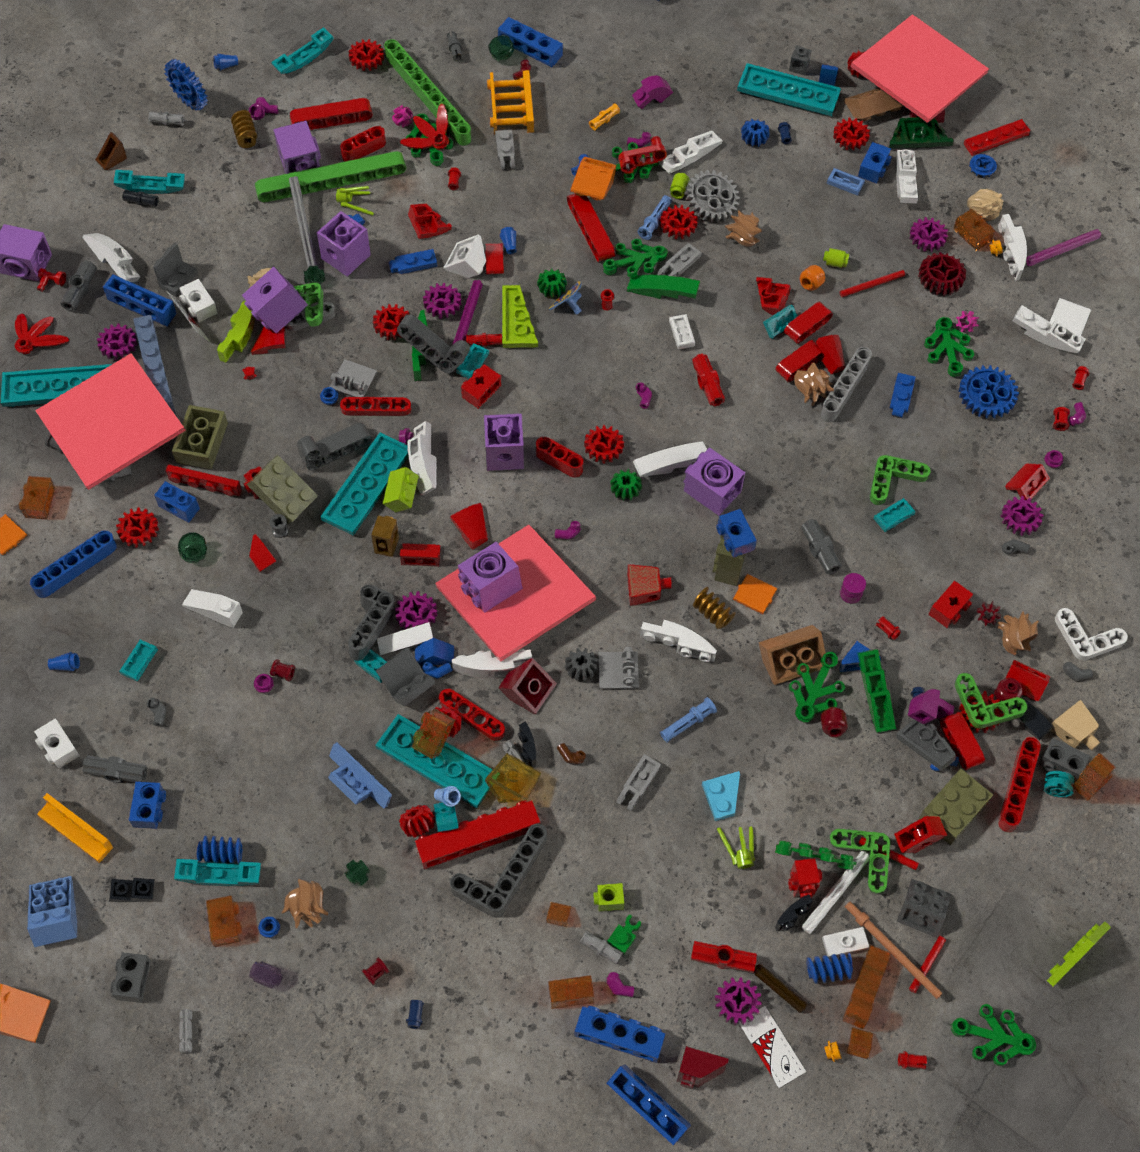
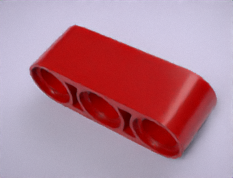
[340,126,386,162]
[784,301,833,344]
[775,340,824,383]
[536,437,583,478]
[940,712,985,770]

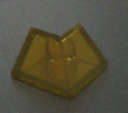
[485,753,541,803]

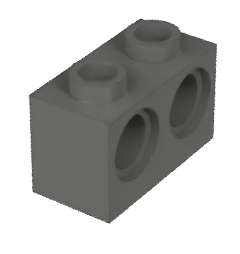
[1039,738,1090,783]
[110,952,151,1003]

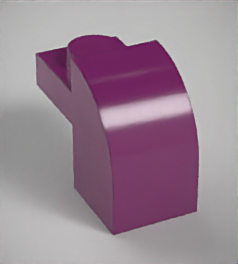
[632,75,673,109]
[908,689,954,724]

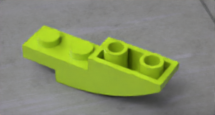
[217,300,255,363]

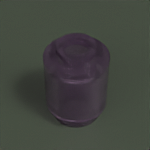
[249,961,283,989]

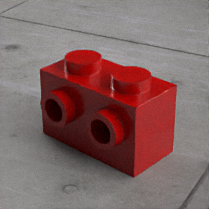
[788,858,822,899]

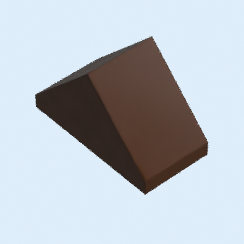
[95,132,127,170]

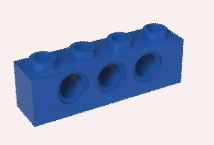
[498,17,563,67]
[103,274,177,326]
[574,1006,666,1063]
[606,1064,691,1145]

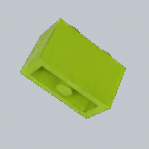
[383,467,419,513]

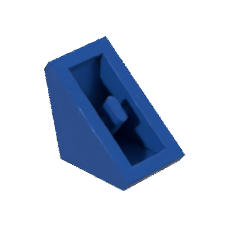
[819,64,839,86]
[415,638,454,666]
[839,641,881,672]

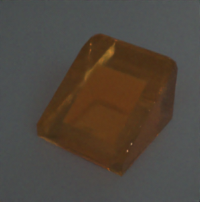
[546,902,571,927]
[847,1027,873,1059]

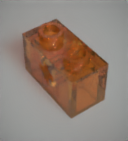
[953,209,995,251]
[19,476,55,520]
[412,709,455,759]
[206,896,242,947]
[548,975,594,1009]

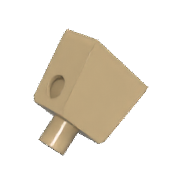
[1051,700,1100,751]

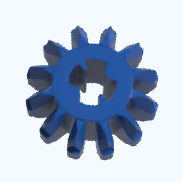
[741,118,770,147]

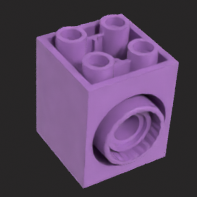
[273,121,321,174]
[317,211,371,277]
[0,224,52,282]
[242,267,308,333]
[484,414,524,471]
[684,447,745,516]
[458,542,523,613]

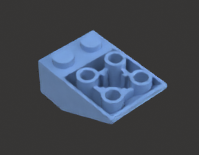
[27,876,77,947]

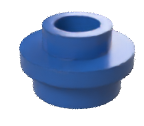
[320,387,339,405]
[258,917,280,938]

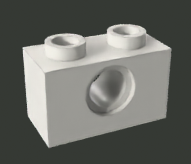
[179,279,218,323]
[34,718,80,770]

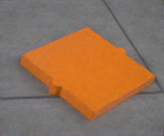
[0,514,27,556]
[733,574,777,614]

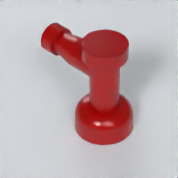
[37,268,66,292]

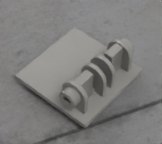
[330,359,377,397]
[598,647,639,689]

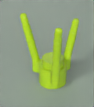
[336,186,374,216]
[717,826,755,869]

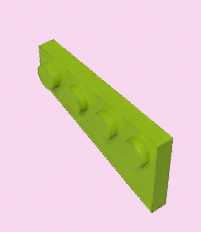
[502,285,538,348]

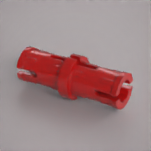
[466,333,502,347]

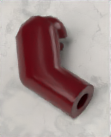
[513,59,531,80]

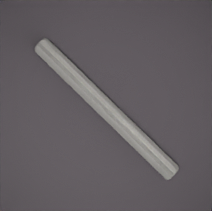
[289,176,317,270]

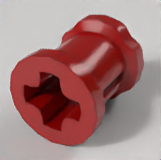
[1053,407,1070,431]

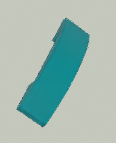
[271,27,334,74]
[114,170,185,194]
[174,859,261,886]

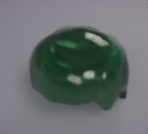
[488,35,514,62]
[178,532,207,563]

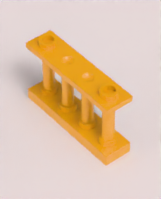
[487,70,534,135]

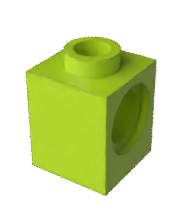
[593,883,624,912]

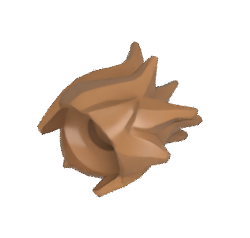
[725,210,762,247]
[794,363,834,406]
[998,611,1039,655]
[282,879,328,928]

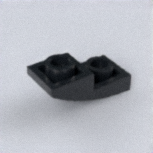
[1009,697,1054,740]
[517,721,536,768]
[109,878,155,902]
[775,894,813,931]

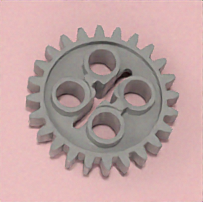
[685,170,740,222]

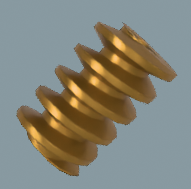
[231,110,257,148]
[693,587,736,629]

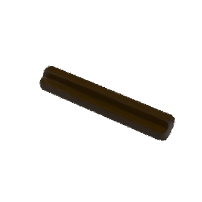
[753,963,808,1013]

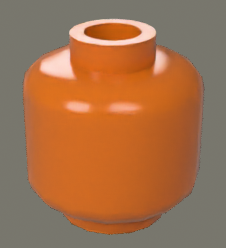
[799,265,826,291]

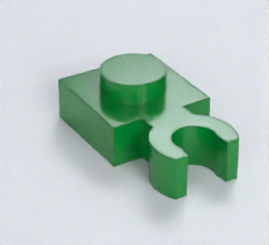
[607,914,641,955]

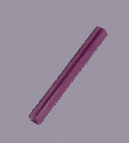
[1026,229,1101,266]
[452,280,483,345]

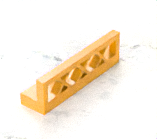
[37,793,114,863]

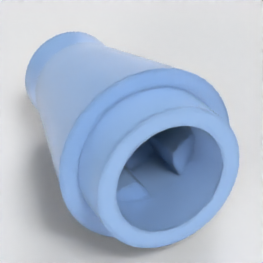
[434,786,461,807]

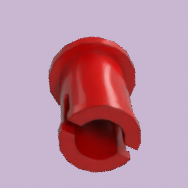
[448,167,461,190]
[600,289,615,311]
[1072,366,1090,390]
[876,616,901,640]
[898,1051,927,1070]

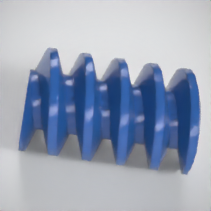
[197,836,243,864]
[806,952,853,984]

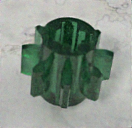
[303,265,325,285]
[344,859,370,886]

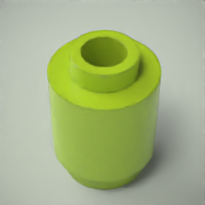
[670,173,690,199]
[823,248,849,268]

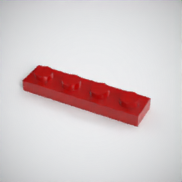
[964,119,1031,156]
[166,464,242,497]

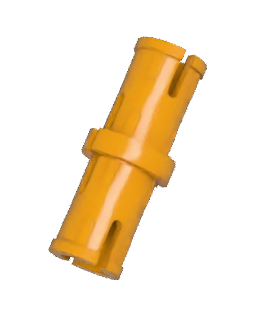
[589,103,620,131]

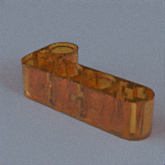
[1072,753,1116,801]
[842,945,891,1030]

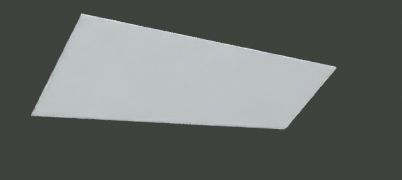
[377,622,433,655]

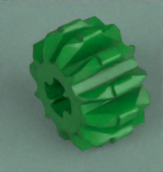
[537,268,567,299]
[610,469,642,501]

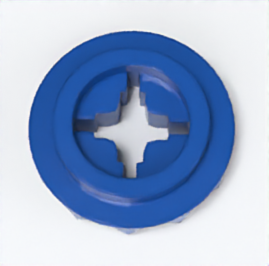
[969,154,997,178]

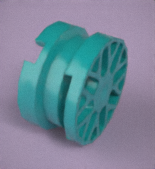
[1044,771,1075,798]

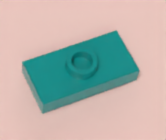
[763,305,798,338]
[456,343,489,379]
[873,498,916,532]
[119,639,158,682]
[354,649,387,683]
[433,803,459,832]

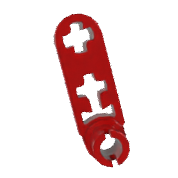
[618,136,667,174]

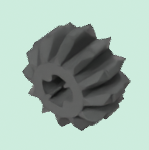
[565,648,598,682]

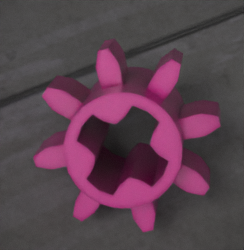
[392,105,413,128]
[956,311,979,332]

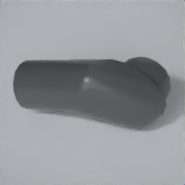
[1002,539,1030,554]
[1063,662,1093,681]
[147,698,166,727]

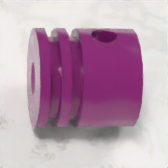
[840,573,866,604]

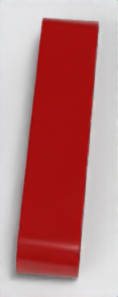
[289,98,373,130]
[567,194,615,262]
[998,737,1041,832]

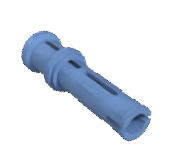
[637,195,672,240]
[660,697,717,743]

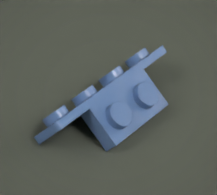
[328,742,392,808]

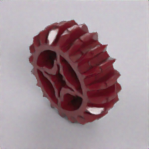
[918,251,966,296]

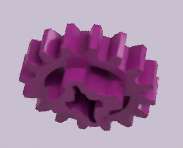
[909,217,948,252]
[423,283,461,319]
[97,323,138,360]
[1001,496,1043,536]
[395,591,438,629]
[714,977,762,1026]

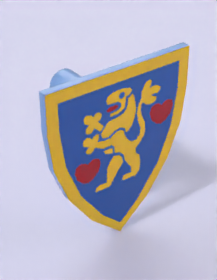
[549,281,582,315]

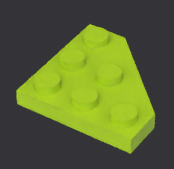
[1047,921,1111,987]

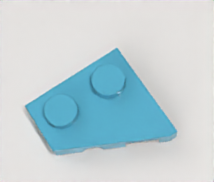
[702,771,740,821]

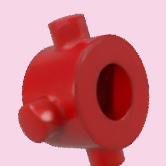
[242,367,257,380]

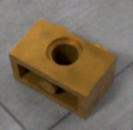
[371,515,399,557]

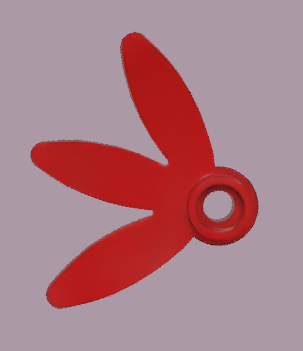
[400,104,449,149]
[15,313,69,354]

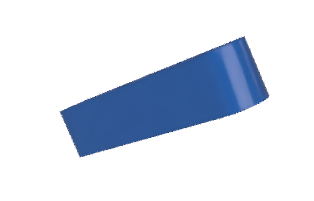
[30,530,117,598]

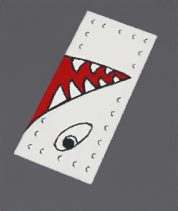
[167,292,211,343]
[738,1006,806,1088]

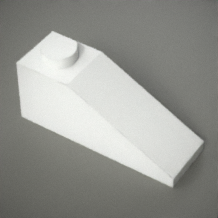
[182,589,243,628]

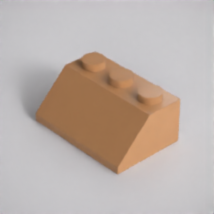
[844,88,904,121]
[759,625,828,685]

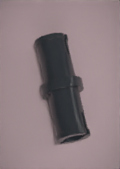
[122,190,159,207]

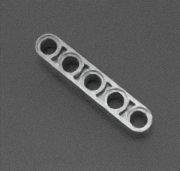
[821,347,872,422]

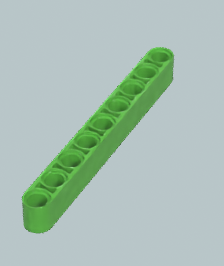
[384,39,471,146]
[255,151,406,202]

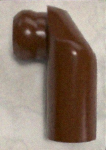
[557,743,586,765]

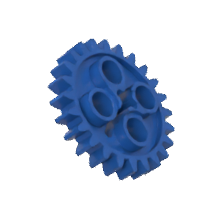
[164,59,208,111]
[958,365,1019,419]

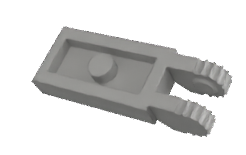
[495,130,515,169]
[657,243,702,277]
[617,754,661,811]

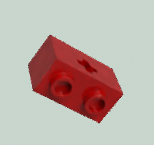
[461,364,501,409]
[928,581,973,628]
[894,816,947,853]

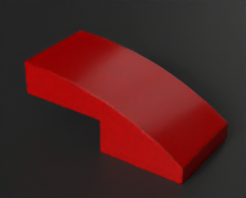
[485,243,504,274]

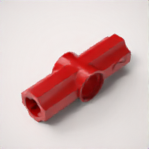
[692,353,725,407]
[691,941,757,973]

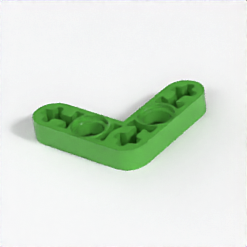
[293,283,323,327]
[870,455,930,505]
[954,673,1027,728]
[830,829,890,894]

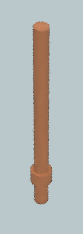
[845,901,943,999]

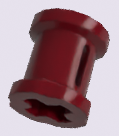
[270,659,296,682]
[361,957,390,986]

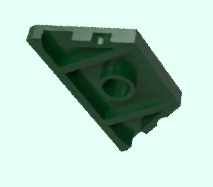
[889,117,954,149]

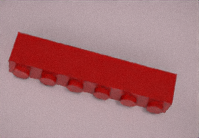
[415,800,541,869]

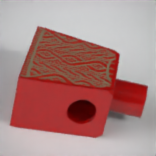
[627,564,672,606]

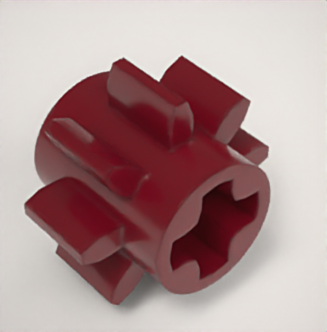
[977,601,1001,626]

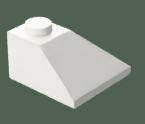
[443,234,486,278]

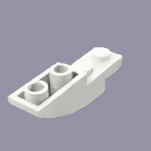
[896,149,918,204]
[998,214,1027,281]
[82,233,140,282]
[1012,305,1085,353]
[408,421,437,496]
[640,620,717,662]
[452,649,532,678]

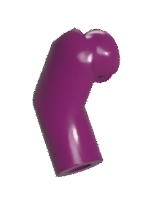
[256,97,278,114]
[627,132,651,148]
[635,382,652,409]
[1069,402,1086,426]
[555,521,581,540]
[606,972,634,997]

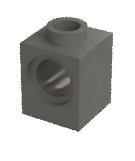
[789,46,812,75]

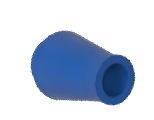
[213,54,238,70]
[499,227,517,254]
[48,652,80,671]

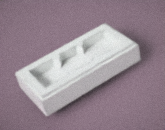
[669,314,695,349]
[822,927,869,958]

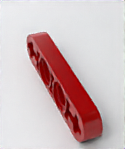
[340,397,412,416]
[439,689,505,741]

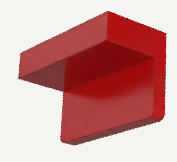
[1005,463,1050,500]
[400,543,441,567]
[1005,660,1050,701]

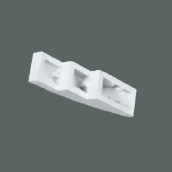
[659,131,723,174]
[633,441,707,477]

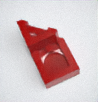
[249,534,276,572]

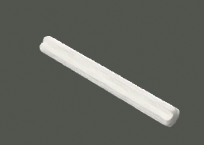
[802,851,870,934]

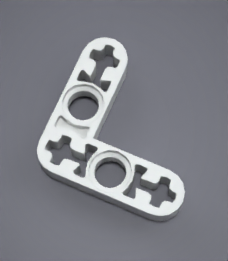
[1055,608,1128,660]

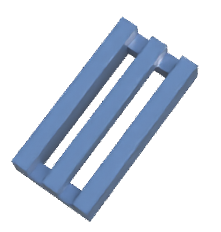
[827,168,865,196]

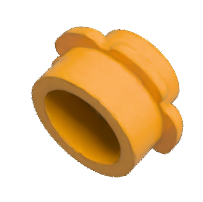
[989,240,1003,257]
[824,1041,841,1062]

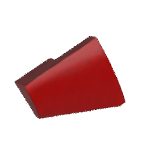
[408,204,452,239]
[756,277,791,315]
[251,326,285,355]
[816,335,846,375]
[450,503,488,550]

